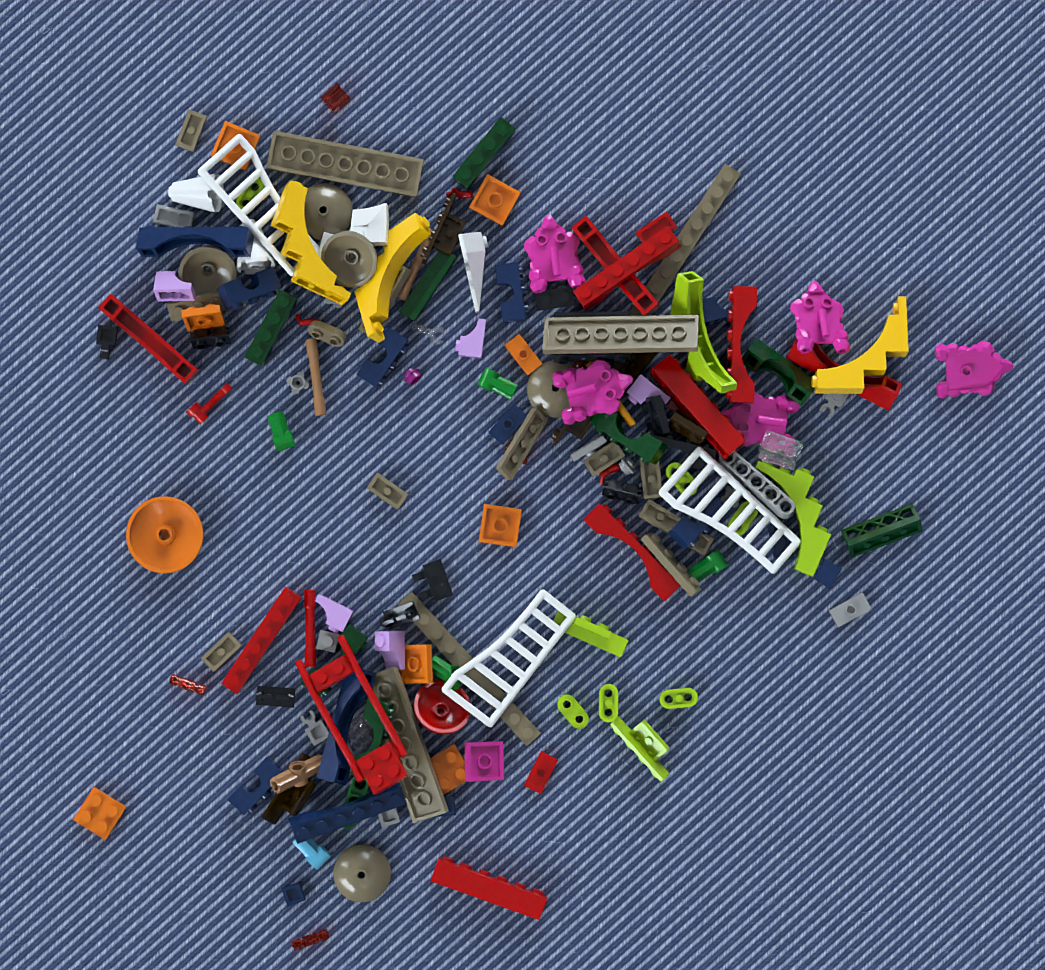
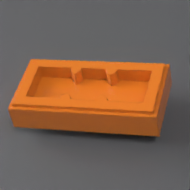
[504,334,542,376]

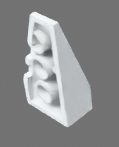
[458,232,488,313]

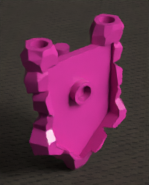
[524,215,586,293]
[790,280,851,354]
[935,341,1014,399]
[552,360,633,425]
[721,391,799,452]

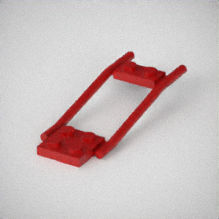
[295,635,409,795]

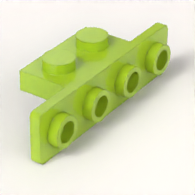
[553,611,628,657]
[610,716,670,782]

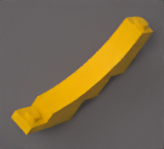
[270,180,351,305]
[354,213,431,343]
[811,296,909,394]

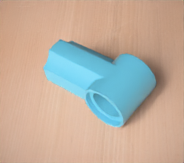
[292,838,331,870]

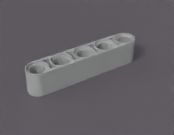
[718,452,795,519]

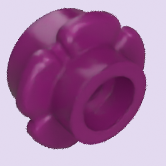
[404,368,422,386]

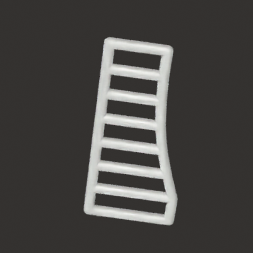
[198,134,320,277]
[659,447,801,574]
[442,590,576,727]

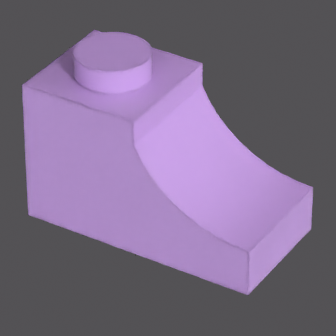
[153,271,196,302]
[455,318,486,359]
[626,374,670,405]
[315,594,354,633]
[375,631,405,670]

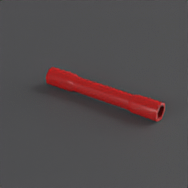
[304,590,316,667]

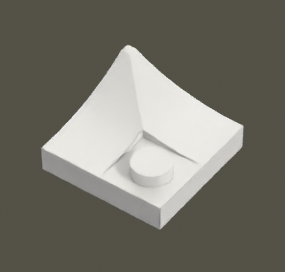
[350,203,389,246]

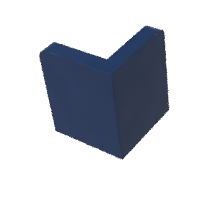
[814,559,842,589]

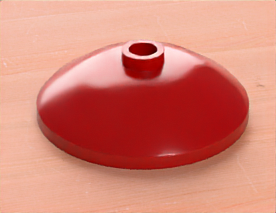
[414,680,471,735]

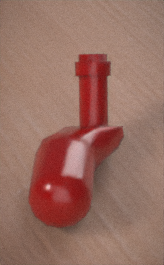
[446,188,473,199]
[295,314,321,326]
[599,463,620,485]

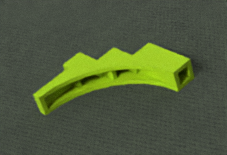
[670,271,737,393]
[754,459,831,577]

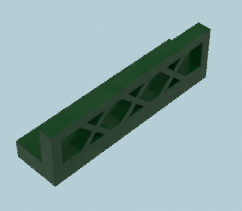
[399,251,457,322]
[841,504,923,558]

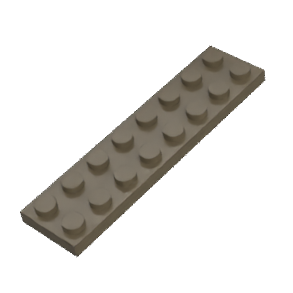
[266,131,424,198]
[543,315,699,354]
[372,666,449,823]

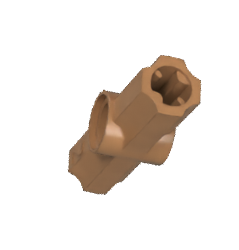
[270,754,322,794]

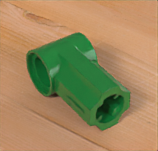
[477,367,518,400]
[267,411,296,452]
[687,549,728,582]
[432,656,466,691]

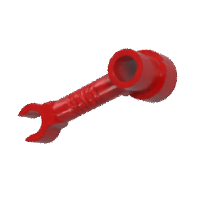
[186,383,232,425]

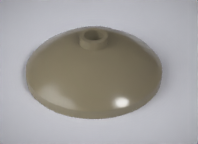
[304,183,353,241]
[321,231,378,287]
[179,246,237,295]
[527,360,577,418]
[333,844,391,902]

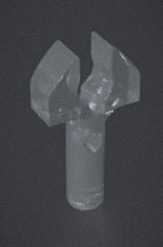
[411,322,447,345]

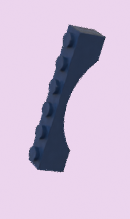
[136,226,254,257]
[317,669,376,785]
[288,782,407,844]

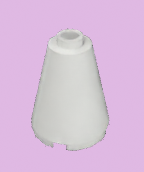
[168,174,224,212]
[237,219,275,274]

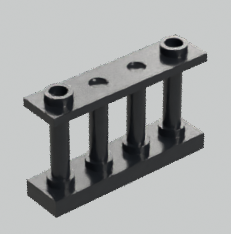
[552,311,632,364]

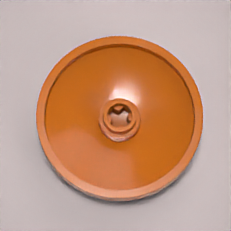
[126,496,204,573]

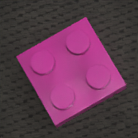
[464,741,504,782]

